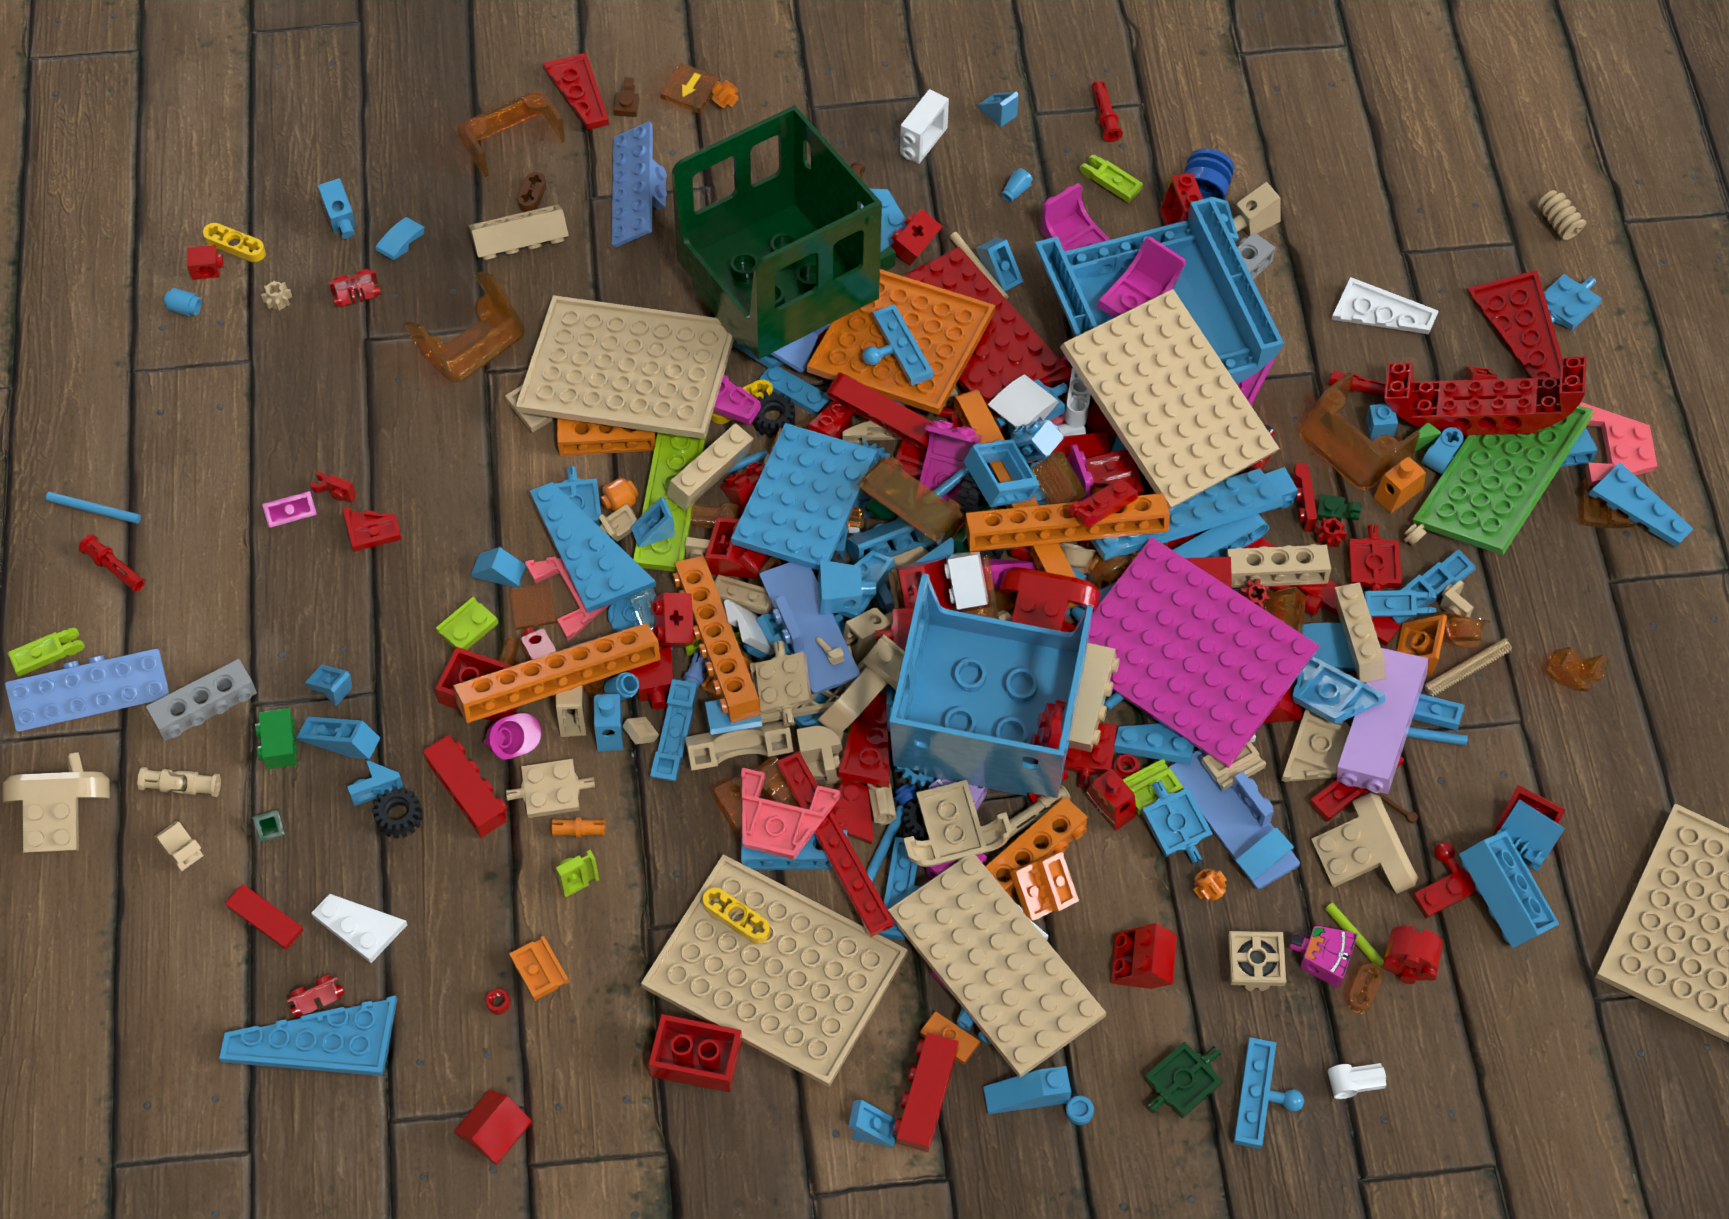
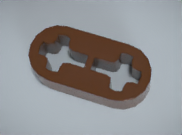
[517,172,546,212]

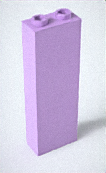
[1337,648,1428,794]

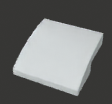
[988,374,1059,428]
[724,599,775,655]

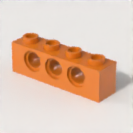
[557,418,656,456]

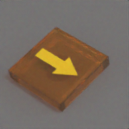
[660,63,721,114]

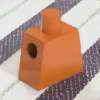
[1373,457,1426,514]

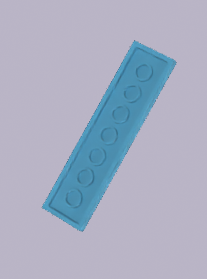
[1090,469,1284,562]

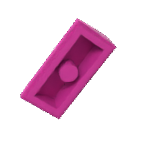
[262,491,317,528]

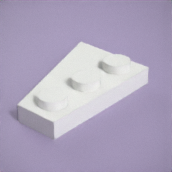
[311,894,408,963]

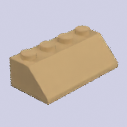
[468,204,569,260]

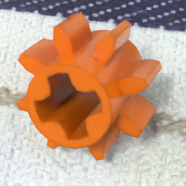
[711,80,739,108]
[1193,868,1227,901]

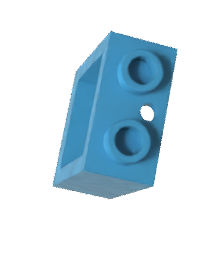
[963,439,1040,507]

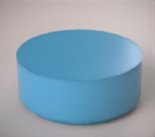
[1066,1096,1094,1125]

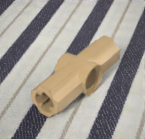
[867,777,897,825]

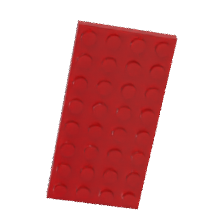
[904,247,1065,412]

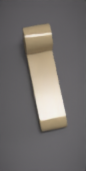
[818,666,887,736]

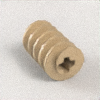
[1537,190,1586,240]

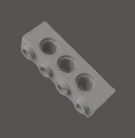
[1237,232,1276,280]
[146,659,257,741]

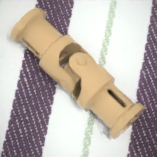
[137,767,221,797]

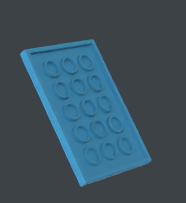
[731,423,877,570]

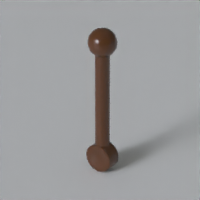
[1370,791,1418,824]

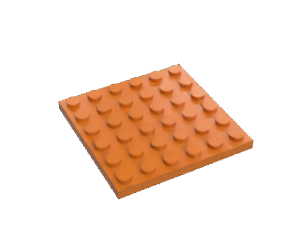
[807,269,995,415]

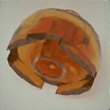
[1087,553,1133,591]

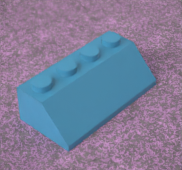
[847,504,950,565]
[1459,831,1559,949]

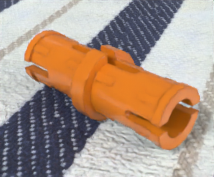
[552,817,606,838]

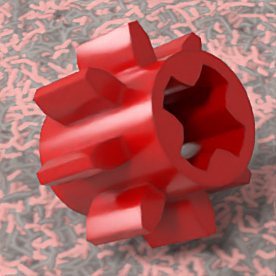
[1315,517,1347,549]
[1237,579,1270,608]

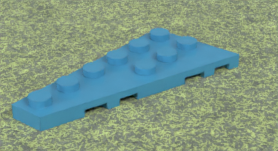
[219,996,397,1076]

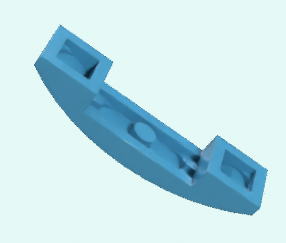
[650,679,698,782]

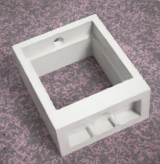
[900,89,949,164]

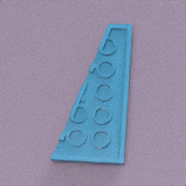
[530,482,656,613]

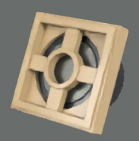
[1228,931,1286,991]

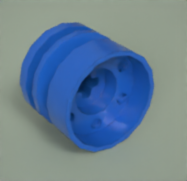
[1184,148,1235,200]

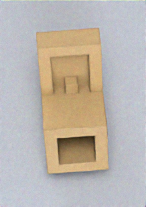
[796,726,844,782]
[154,821,204,871]

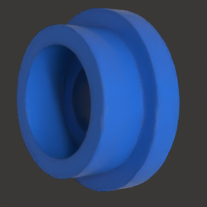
[893,784,917,806]

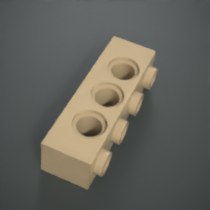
[1226,544,1331,588]

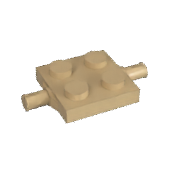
[755,641,812,726]
[506,759,595,818]

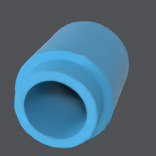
[164,288,202,316]
[604,672,639,701]

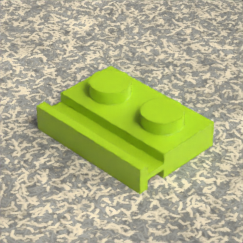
[436,597,498,650]
[1123,758,1184,815]
[556,850,599,898]

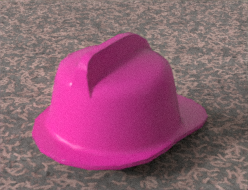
[483,713,541,759]

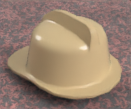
[1059,542,1098,574]

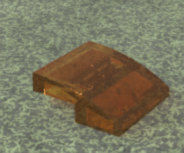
[1580,478,1635,528]

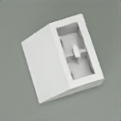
[945,552,989,610]

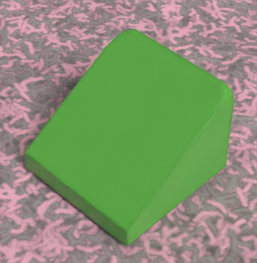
[1409,423,1442,452]

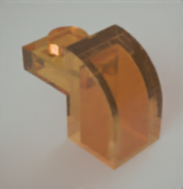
[1544,647,1609,691]

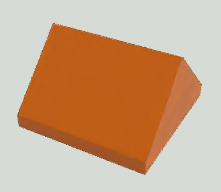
[1397,614,1447,676]

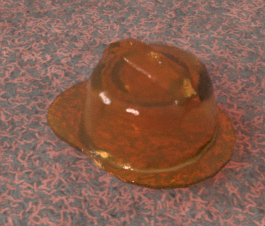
[1430,612,1490,647]

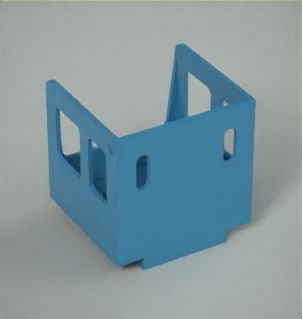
[889,573,1093,798]

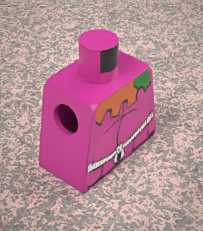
[1289,926,1358,988]

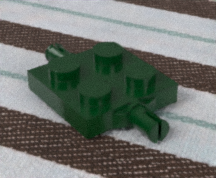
[1144,1041,1223,1119]

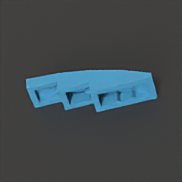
[1391,549,1476,624]

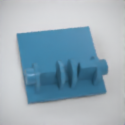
[1496,799,1565,871]

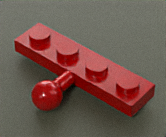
[1412,842,1478,919]

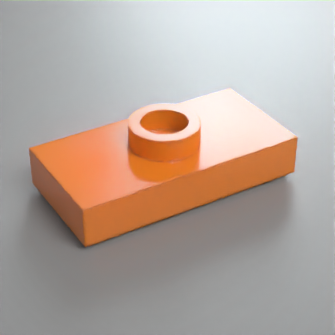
[920,1011,980,1065]

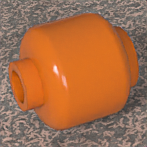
[600,478,638,512]

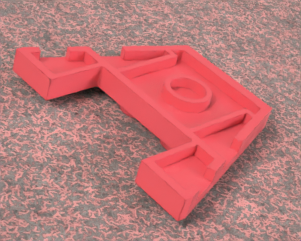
[1580,402,1657,486]
[525,556,609,641]
[741,768,841,860]

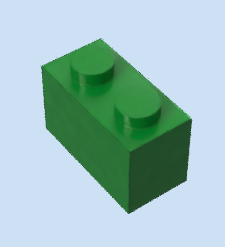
[255,708,298,769]

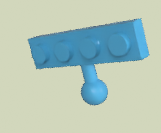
[862,304,933,386]
[879,837,922,941]
[1233,1037,1304,1149]

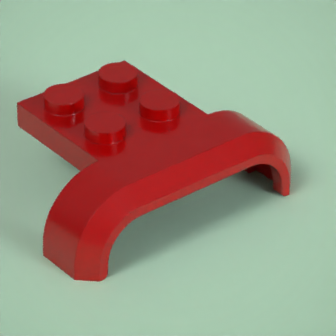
[999,567,1101,631]

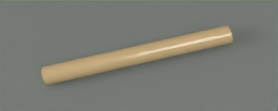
[950,232,1009,299]

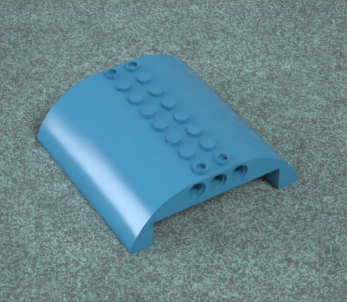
[1035,197,1284,384]

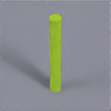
[1325,903,1384,969]

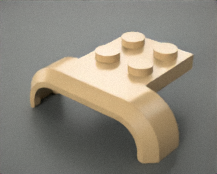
[3,772,110,853]
[904,780,1012,867]
[1312,792,1418,894]

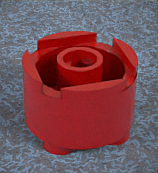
[1382,926,1443,984]

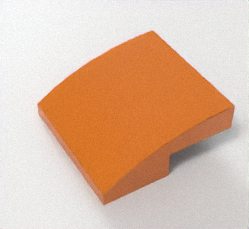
[1010,852,1079,921]

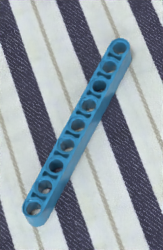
[1071,514,1269,623]

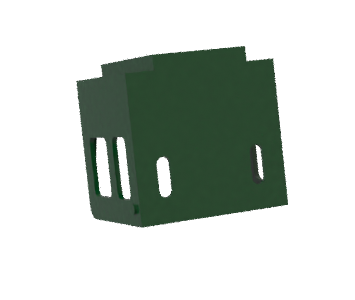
[672,105,882,360]

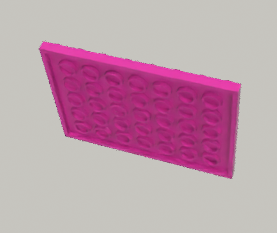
[1088,537,1319,768]

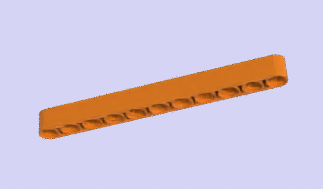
[953,389,1079,609]

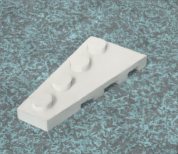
[1332,277,1438,334]

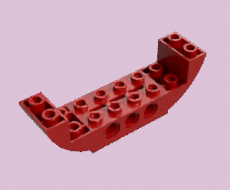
[1384,356,1587,435]

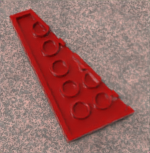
[1467,270,1562,378]

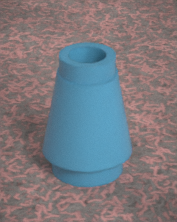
[1001,168,1033,203]

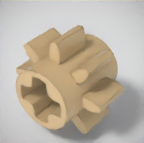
[261,281,292,311]

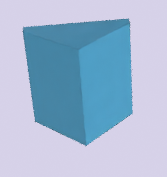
[705,700,762,735]

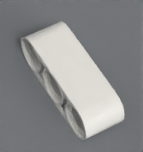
[1065,367,1091,428]

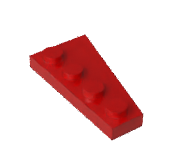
[543,53,609,130]
[838,693,890,788]

